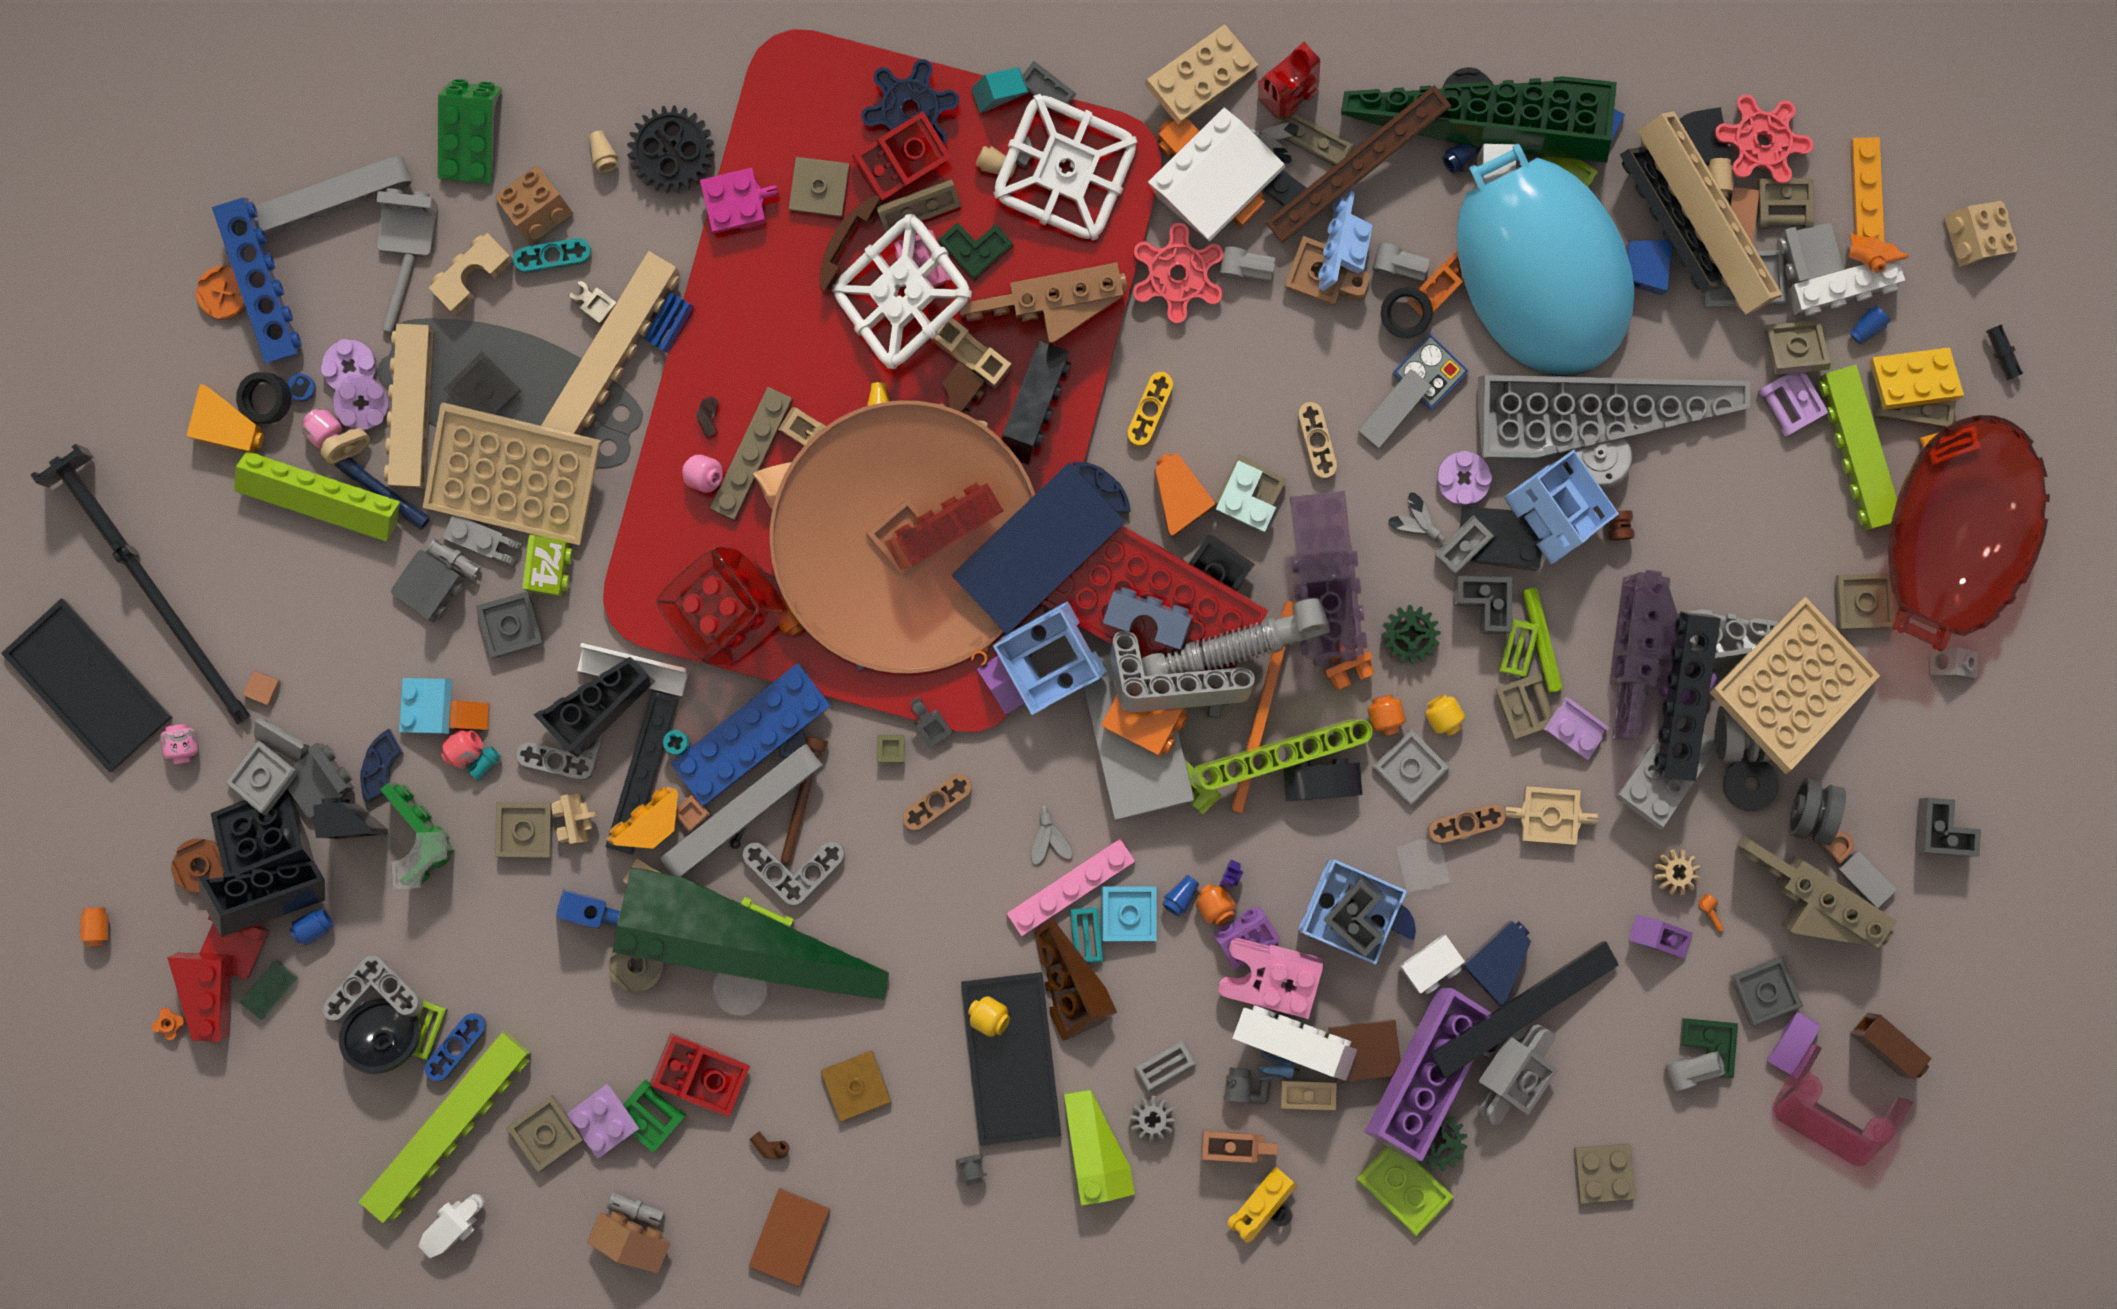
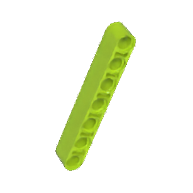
[1191,719,1373,790]

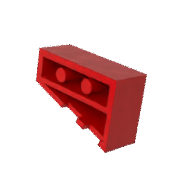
[167,952,231,1042]

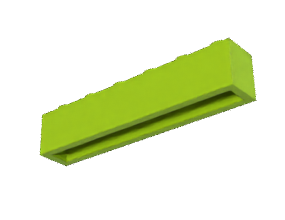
[1818,364,1903,531]
[234,451,400,542]

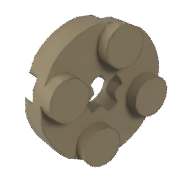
[609,952,665,992]

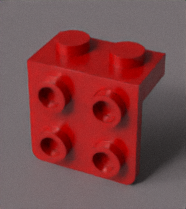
[200,916,270,979]

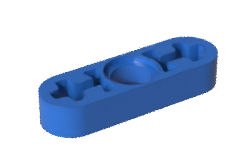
[425,1013,487,1081]

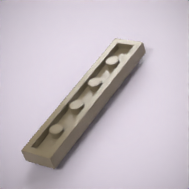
[710,387,793,520]

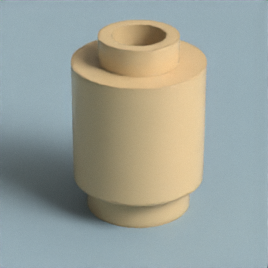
[1707,158,1734,198]

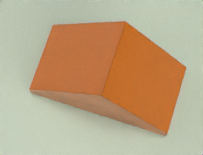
[449,701,489,730]

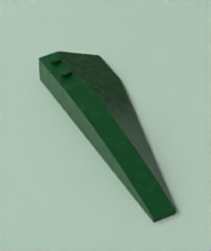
[1341,76,1617,163]
[612,867,889,1000]

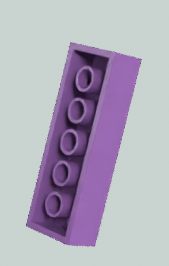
[1364,988,1491,1161]

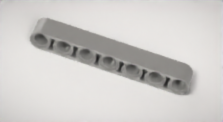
[235,156,412,237]
[660,744,823,877]

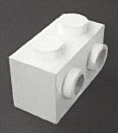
[1399,935,1465,994]

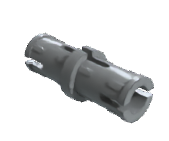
[426,538,481,581]
[607,1192,665,1228]

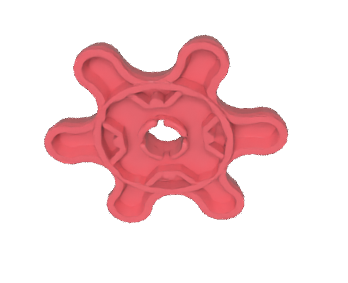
[1715,95,1814,184]
[1133,222,1224,323]

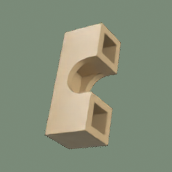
[429,233,513,316]
[931,318,1012,390]

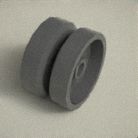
[1789,778,1846,845]

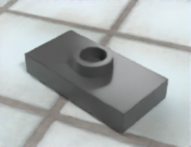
[1023,61,1076,116]

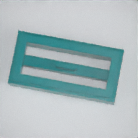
[1070,907,1103,963]

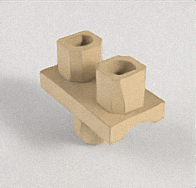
[551,793,598,844]

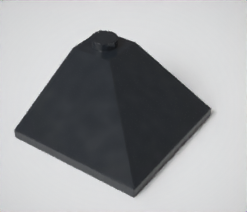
[210,789,314,875]

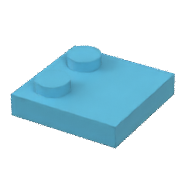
[399,678,452,734]
[1101,887,1157,941]

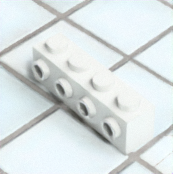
[1787,261,1905,316]

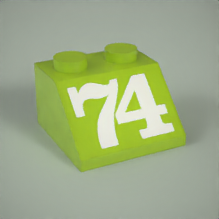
[522,535,573,597]

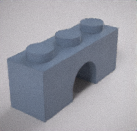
[1103,587,1194,650]

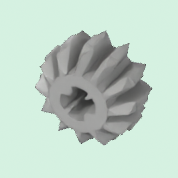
[1129,1095,1176,1143]

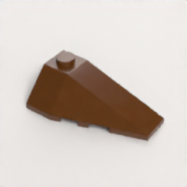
[1034,919,1117,1041]

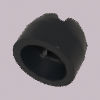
[1270,1203,1293,1226]

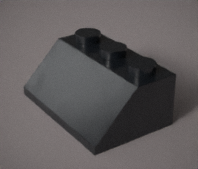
[313,798,388,839]

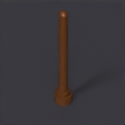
[781,736,829,865]

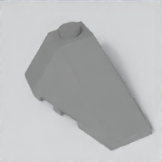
[1677,609,1778,675]

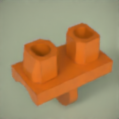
[1323,642,1374,691]

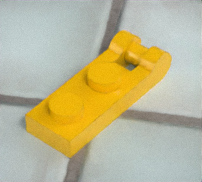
[1227,1166,1298,1243]

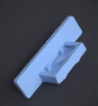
[1318,190,1373,291]

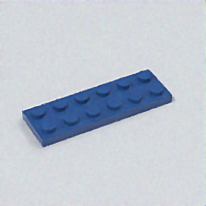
[670,663,832,806]

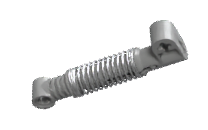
[1141,598,1330,676]

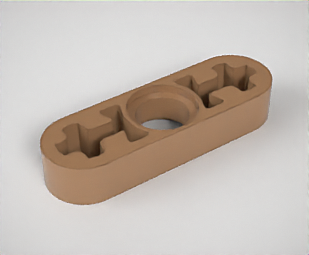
[903,774,972,830]
[1427,804,1505,844]

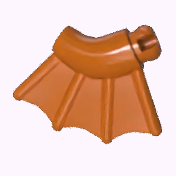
[1849,233,1909,273]

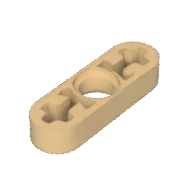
[1298,402,1337,479]

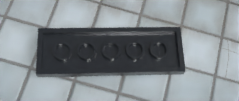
[1620,147,1725,293]

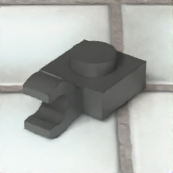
[910,697,953,748]

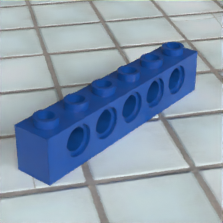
[212,198,302,363]

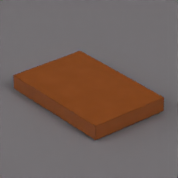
[748,1188,830,1286]

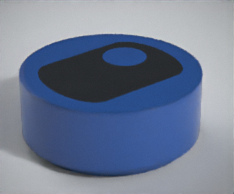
[287,373,316,402]

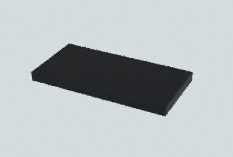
[1,598,172,772]
[961,972,1062,1145]

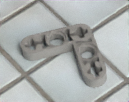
[516,731,605,780]
[743,842,845,905]
[323,955,423,1023]

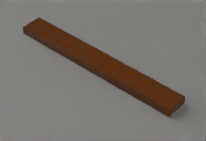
[1265,85,1451,244]

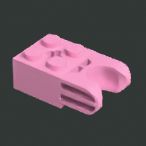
[1218,938,1323,1019]

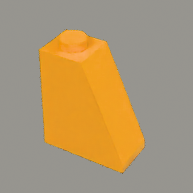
[186,384,264,454]

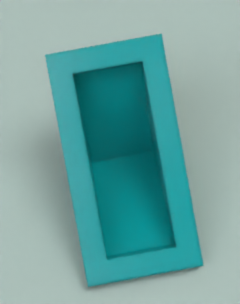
[971,67,1029,114]

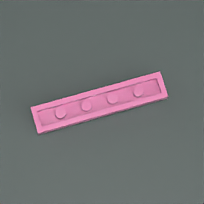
[1007,839,1135,936]

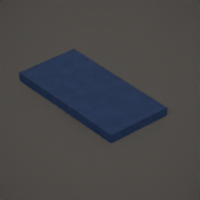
[951,462,1126,634]

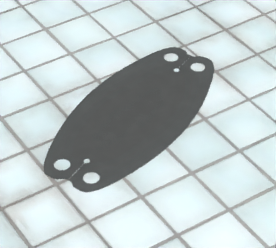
[377,318,643,468]

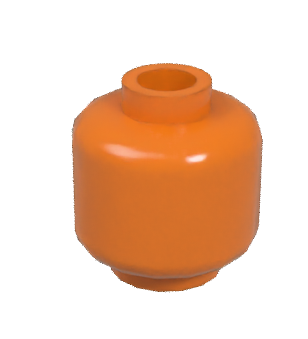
[1367,694,1406,736]
[1196,884,1236,926]

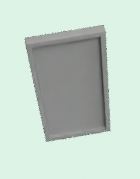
[1084,655,1195,821]

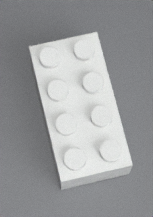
[1232,1005,1358,1080]

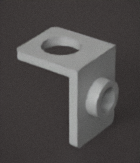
[1930,648,1978,678]

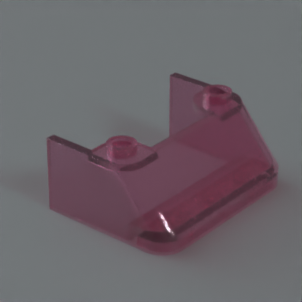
[1772,1044,1913,1166]

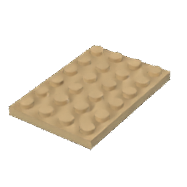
[423,403,601,545]
[1709,596,1880,774]

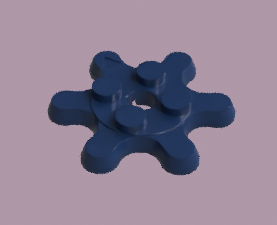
[861,59,960,145]

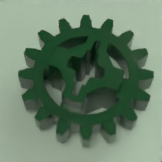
[1381,605,1441,664]
[1420,1116,1467,1171]

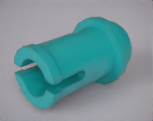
[467,746,501,781]

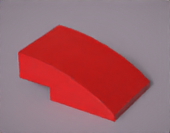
[852,111,952,201]
[650,1032,750,1117]

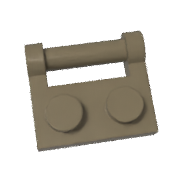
[1757,179,1814,228]
[1495,673,1553,740]

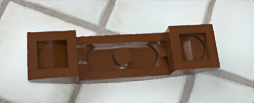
[820,195,882,295]

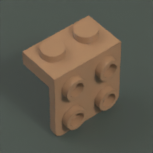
[496,167,574,245]

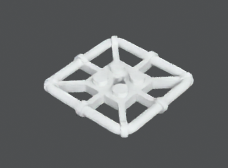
[993,94,1138,241]
[832,214,972,369]

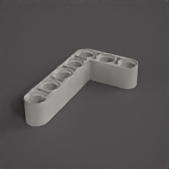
[1110,631,1255,713]

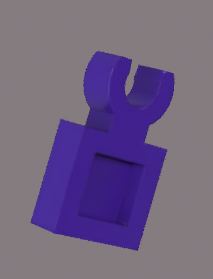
[1219,859,1243,889]

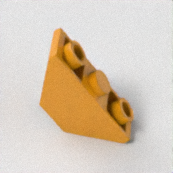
[606,787,678,849]

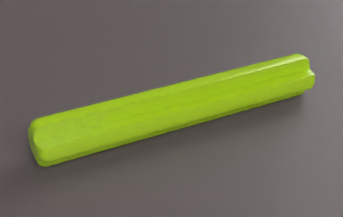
[1523,587,1563,693]

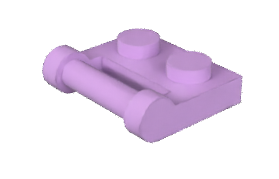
[1758,372,1829,437]

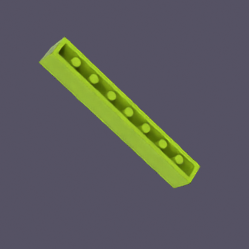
[359,1031,531,1223]

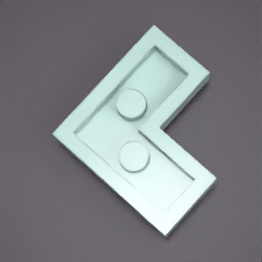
[1215,460,1276,533]

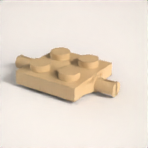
[1504,786,1598,845]

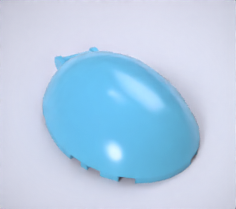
[1456,143,1634,375]

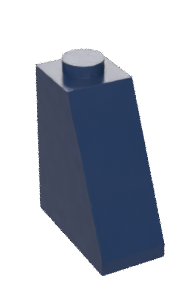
[1462,921,1531,1006]

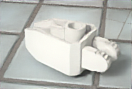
[418,1193,485,1258]

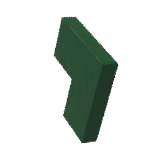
[938,222,1014,281]
[1680,1018,1738,1078]

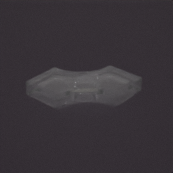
[390,831,447,890]

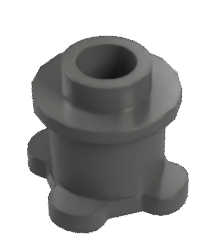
[956,1154,987,1186]

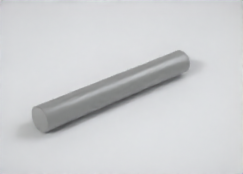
[382,253,415,333]

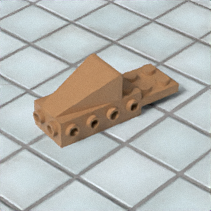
[960,262,1127,345]

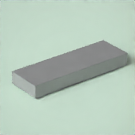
[1359,369,1431,448]

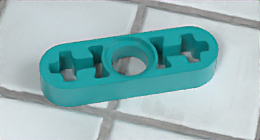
[513,238,592,273]

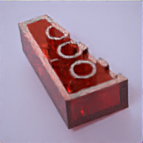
[884,482,1004,570]

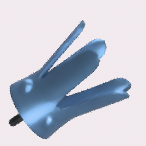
[1258,1053,1300,1080]

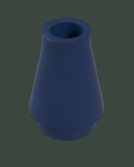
[1442,144,1482,174]

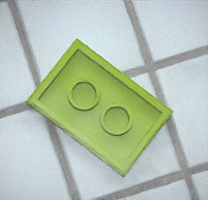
[1356,1146,1454,1237]

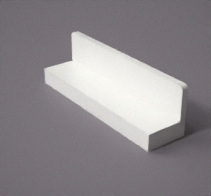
[577,643,690,697]

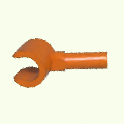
[971,642,993,666]
[1698,894,1724,932]

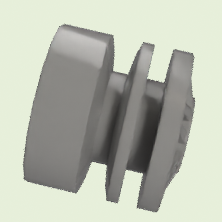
[1716,706,1771,762]

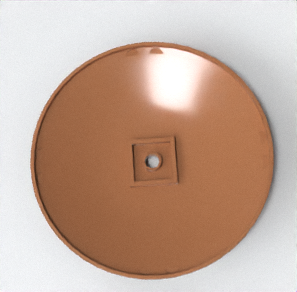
[769,400,1035,673]

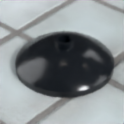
[339,998,421,1074]

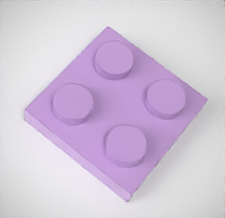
[566,1084,639,1159]

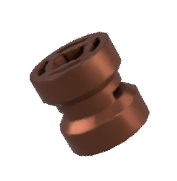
[1607,510,1635,541]

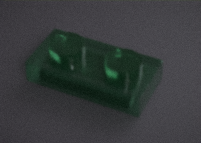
[240,960,298,1020]

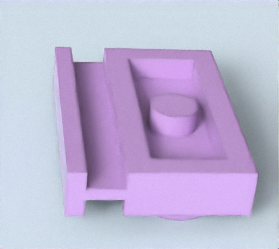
[1544,697,1609,760]

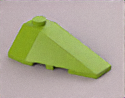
[1064,1090,1135,1206]

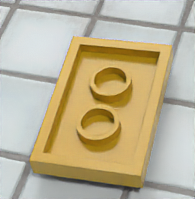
[1870,347,1964,410]

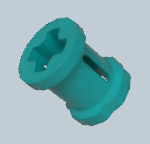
[663,730,691,755]

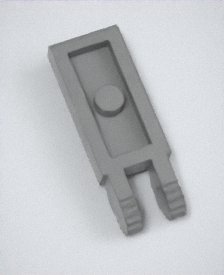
[442,515,522,565]

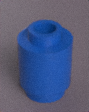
[290,908,333,946]

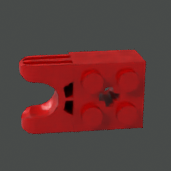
[1258,42,1321,119]

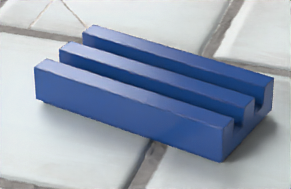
[644,292,694,353]

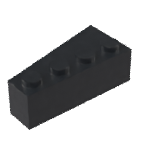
[1001,341,1071,465]
[533,657,656,758]
[199,861,325,937]

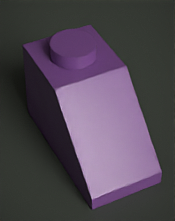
[1629,915,1693,959]

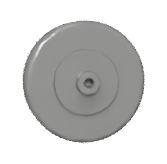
[1566,437,1632,490]

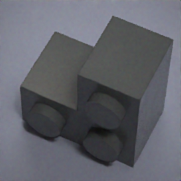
[1454,576,1513,634]
[1916,798,1981,857]
[1324,875,1385,957]

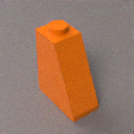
[1154,452,1215,539]

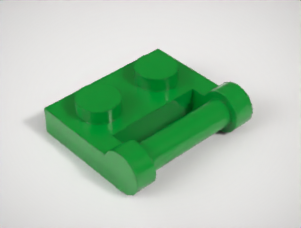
[623,1079,686,1153]

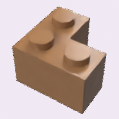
[587,1211,671,1274]

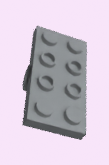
[1616,717,1719,830]

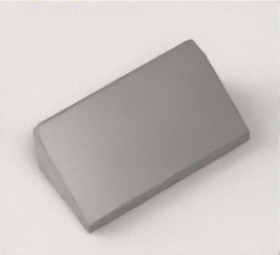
[1436,515,1494,574]
[254,718,309,762]

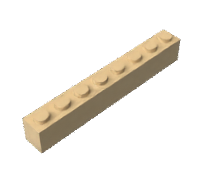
[1638,111,1782,315]
[541,251,680,435]

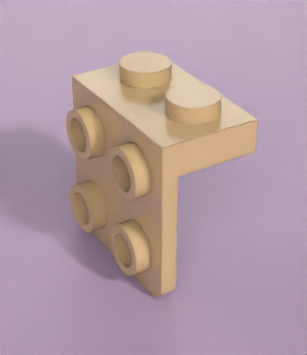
[1944,201,2017,267]

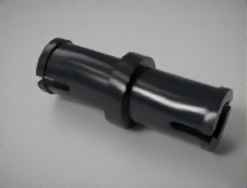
[1986,324,2023,380]

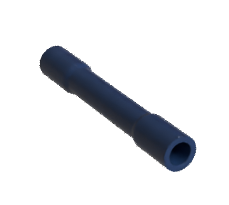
[335,457,430,530]

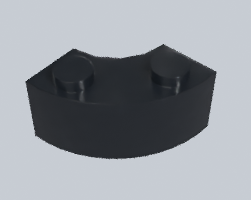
[1283,758,1363,801]

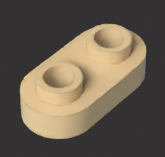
[320,428,370,464]

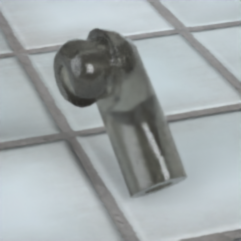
[696,396,719,438]

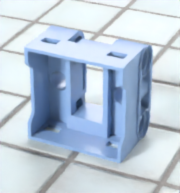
[1504,450,1619,564]
[993,601,1108,715]
[1298,859,1407,964]

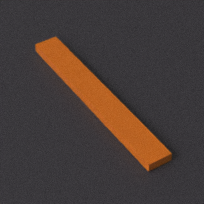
[1231,601,1296,814]

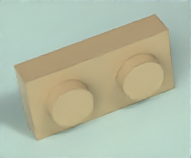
[1281,1080,1337,1110]

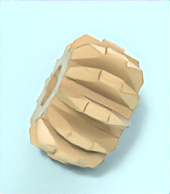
[1654,850,1701,895]

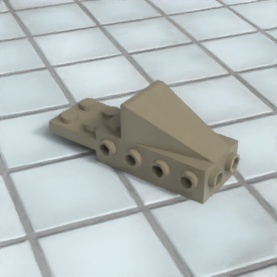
[1737,835,1897,948]

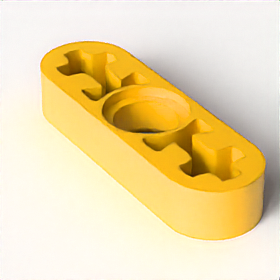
[1127,372,1173,447]

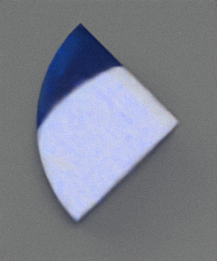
[1390,905,1416,941]

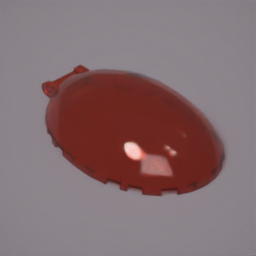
[1887,415,2050,652]

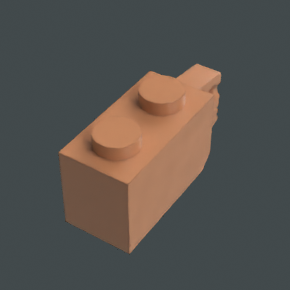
[1201,1130,1278,1163]

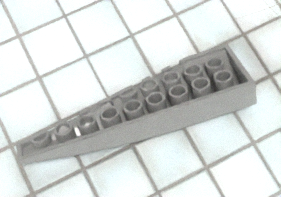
[1478,375,1751,458]

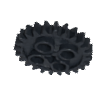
[627,105,715,193]

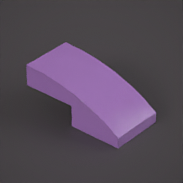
[1767,1011,1821,1075]

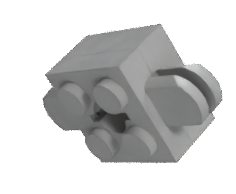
[1478,1024,1558,1125]

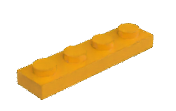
[1851,137,1885,242]

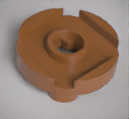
[171,838,224,893]

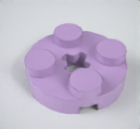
[321,339,377,390]
[333,375,388,430]
[1437,451,1492,505]

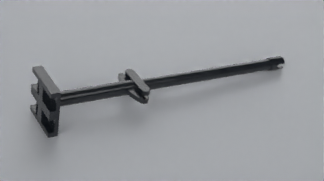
[30,444,251,725]

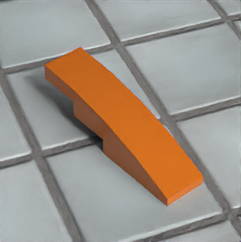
[1407,250,1464,317]

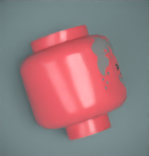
[441,729,483,769]

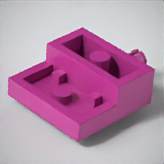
[700,167,779,234]

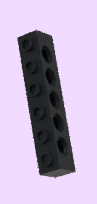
[1654,611,1721,781]

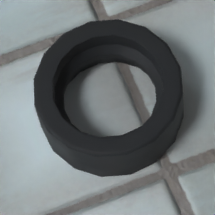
[1380,287,1433,338]
[236,372,292,424]

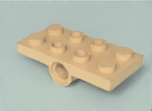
[1144,24,1259,125]

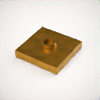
[821,1050,891,1122]

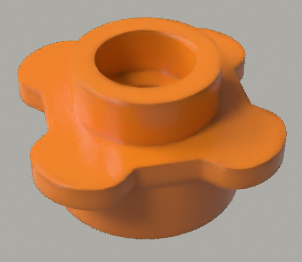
[152,1008,185,1040]

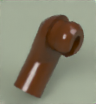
[749,1131,790,1159]

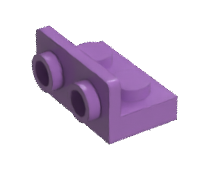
[1213,906,1281,969]

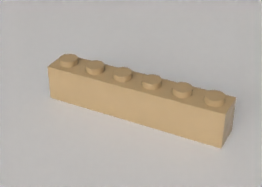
[384,324,434,489]

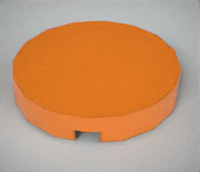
[196,266,246,320]

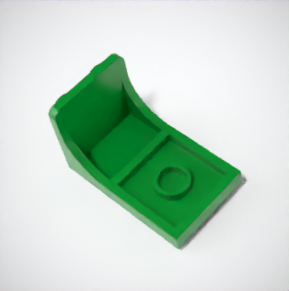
[438,79,502,184]
[380,782,454,886]

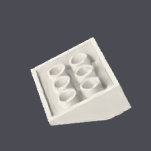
[1148,108,1286,242]

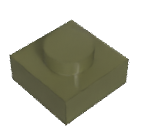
[877,735,905,763]

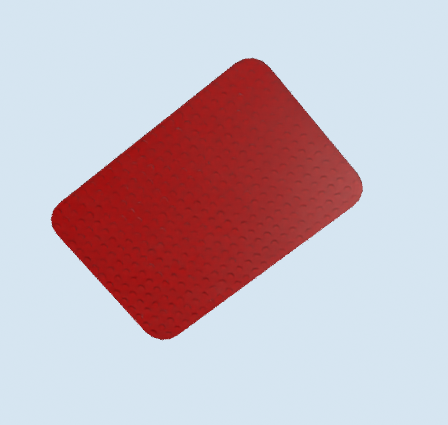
[603,29,1162,732]

